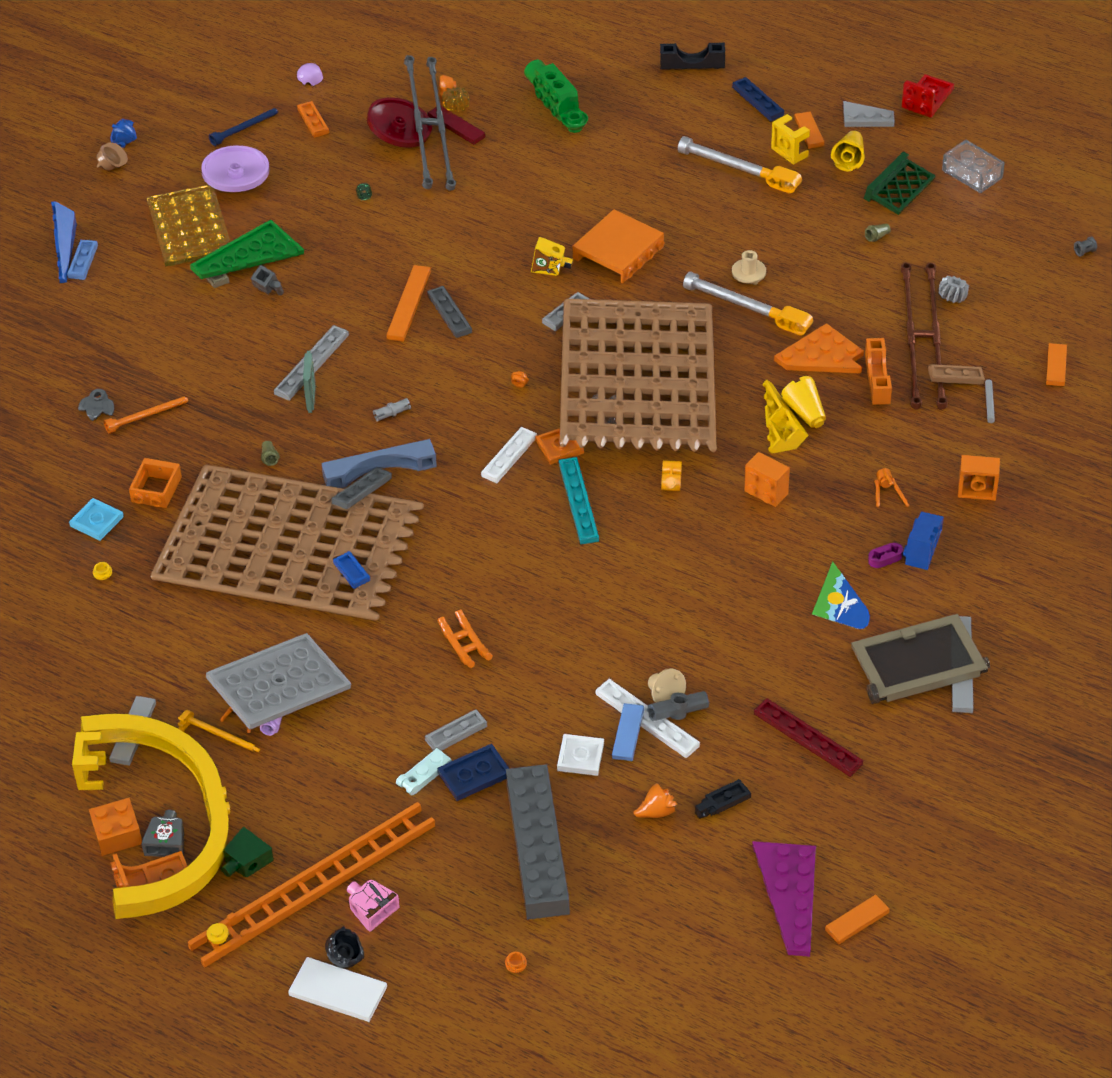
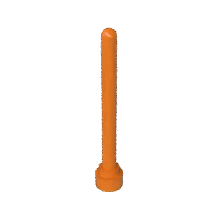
[104,396,188,434]

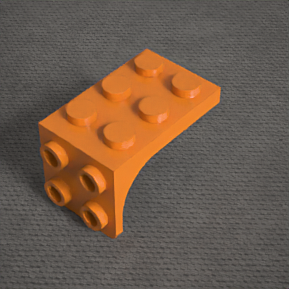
[110,851,188,888]

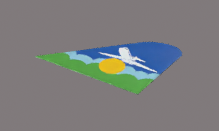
[812,561,870,629]

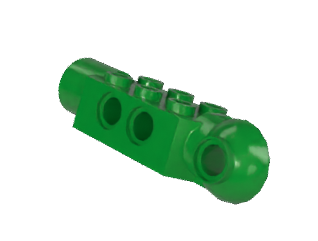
[524,59,588,133]

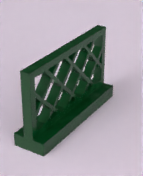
[864,151,935,215]

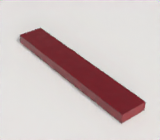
[754,698,863,777]

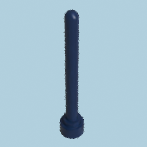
[209,108,278,146]

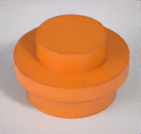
[511,371,529,387]
[505,951,527,973]

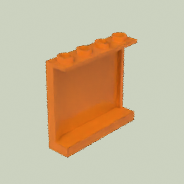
[572,209,665,283]

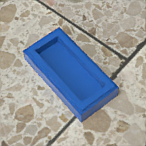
[333,551,370,589]

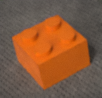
[744,452,790,507]
[958,455,1000,501]
[89,798,142,856]

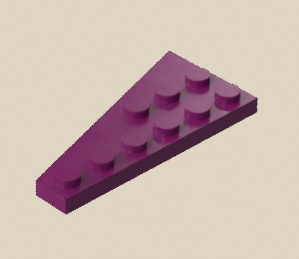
[752,841,816,957]

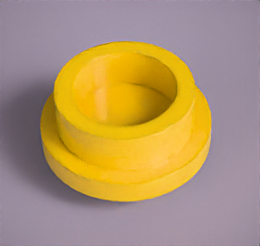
[93,562,112,580]
[207,923,229,944]

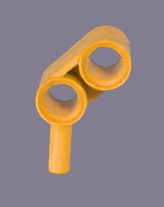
[661,461,682,491]

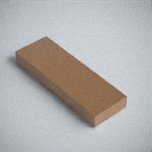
[928,364,985,384]

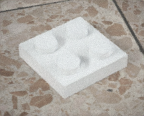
[557,734,604,776]

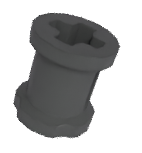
[1074,236,1097,257]

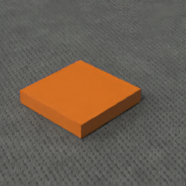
[535,428,584,465]

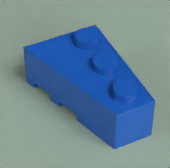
[903,511,944,570]

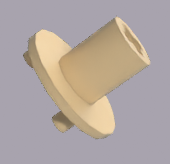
[732,250,766,285]
[648,668,686,703]

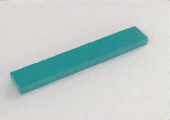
[559,457,599,545]

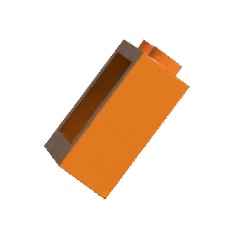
[129,458,182,508]

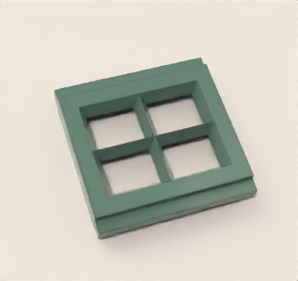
[303,351,316,413]

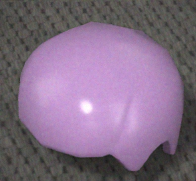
[297,63,323,86]

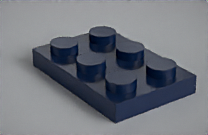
[437,744,509,801]

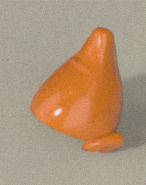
[633,783,677,818]

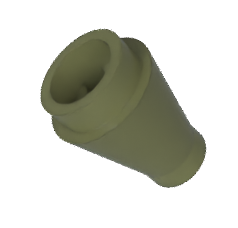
[865,223,891,242]
[261,441,280,466]

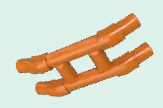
[437,609,493,668]

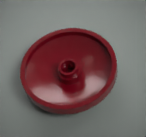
[366,97,432,148]

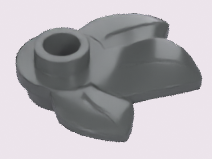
[78,389,114,421]

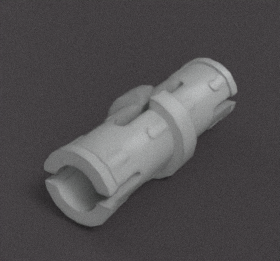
[373,398,411,421]

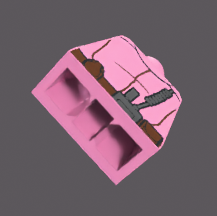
[347,880,400,932]

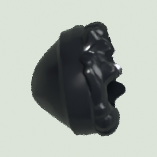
[325,926,365,969]

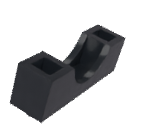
[660,42,725,70]

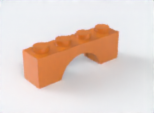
[865,338,892,405]

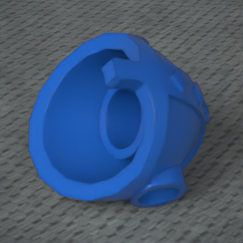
[110,119,137,148]

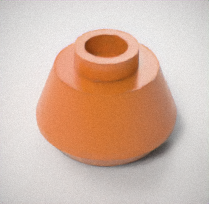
[439,75,456,97]

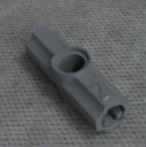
[647,691,709,722]

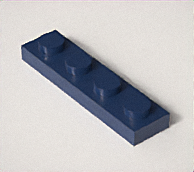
[732,77,784,121]

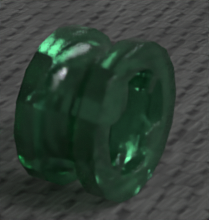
[356,183,372,200]

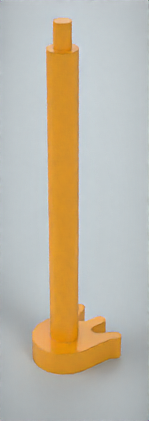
[178,710,260,752]

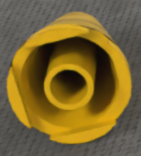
[831,131,865,171]
[781,376,826,428]

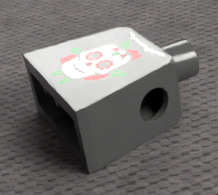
[142,810,184,857]

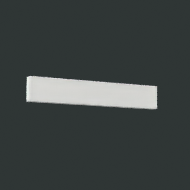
[596,679,700,758]

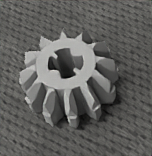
[938,276,969,303]

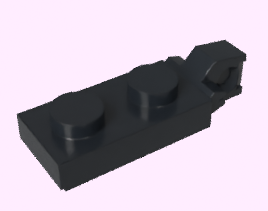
[695,779,751,819]

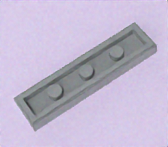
[110,696,156,766]

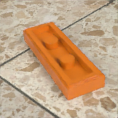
[297,101,329,138]
[794,111,824,149]
[1046,343,1067,386]
[825,894,889,945]

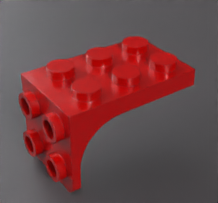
[902,74,955,118]

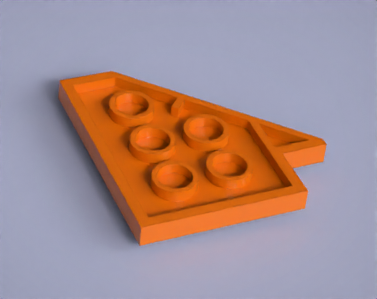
[774,323,864,373]

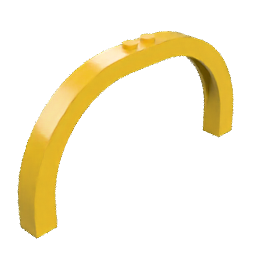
[81,714,230,919]

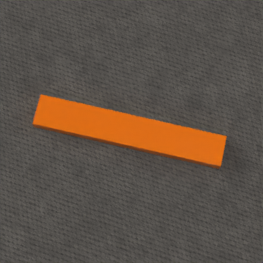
[387,265,431,342]

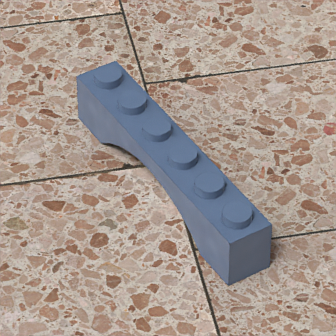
[321,439,437,488]

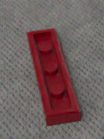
[428,105,486,145]

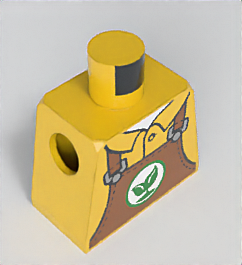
[531,237,573,276]

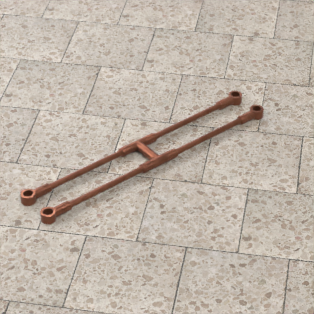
[901,262,948,409]

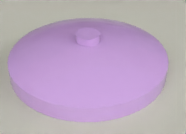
[202,146,269,192]

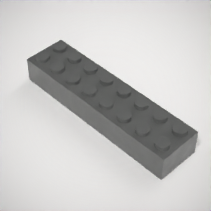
[506,764,570,920]

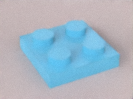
[69,498,124,541]

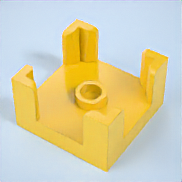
[771,114,810,165]
[72,731,107,790]

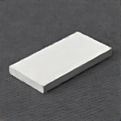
[288,957,387,1022]

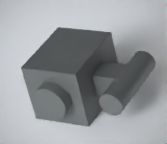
[251,265,284,295]

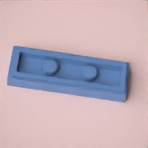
[67,240,98,280]
[612,703,644,761]

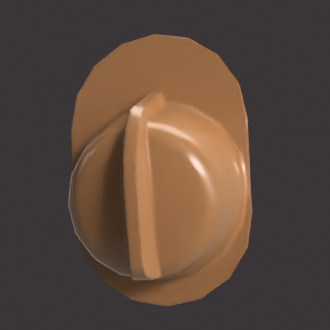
[96,142,128,171]

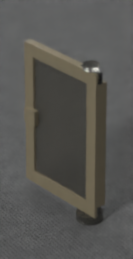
[851,614,990,704]

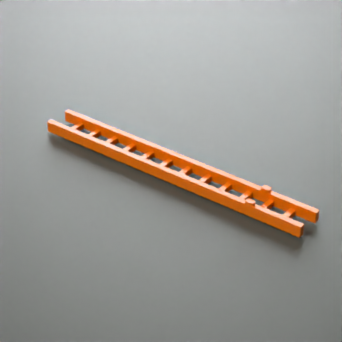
[187,802,435,968]

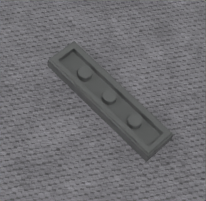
[427,286,472,338]
[332,467,392,509]

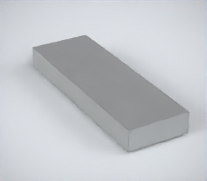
[542,292,589,331]
[425,709,487,751]

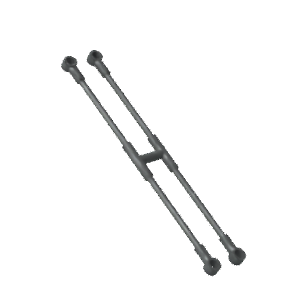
[404,55,456,190]

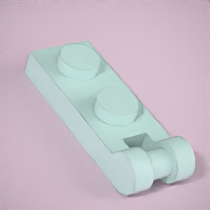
[396,748,451,795]

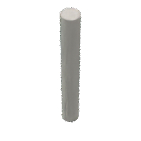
[985,380,995,423]

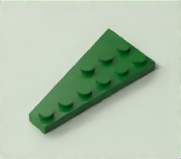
[190,220,304,279]

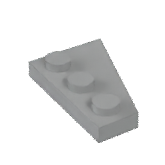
[843,101,895,127]

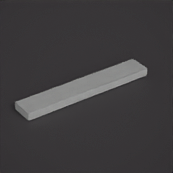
[274,325,349,401]
[951,616,973,713]

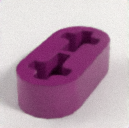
[868,543,903,568]

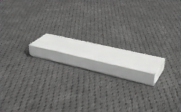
[481,427,537,483]

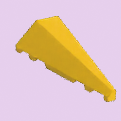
[763,380,809,453]

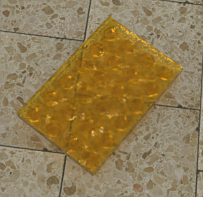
[146,185,230,267]

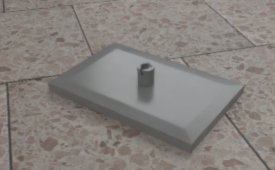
[206,633,351,730]

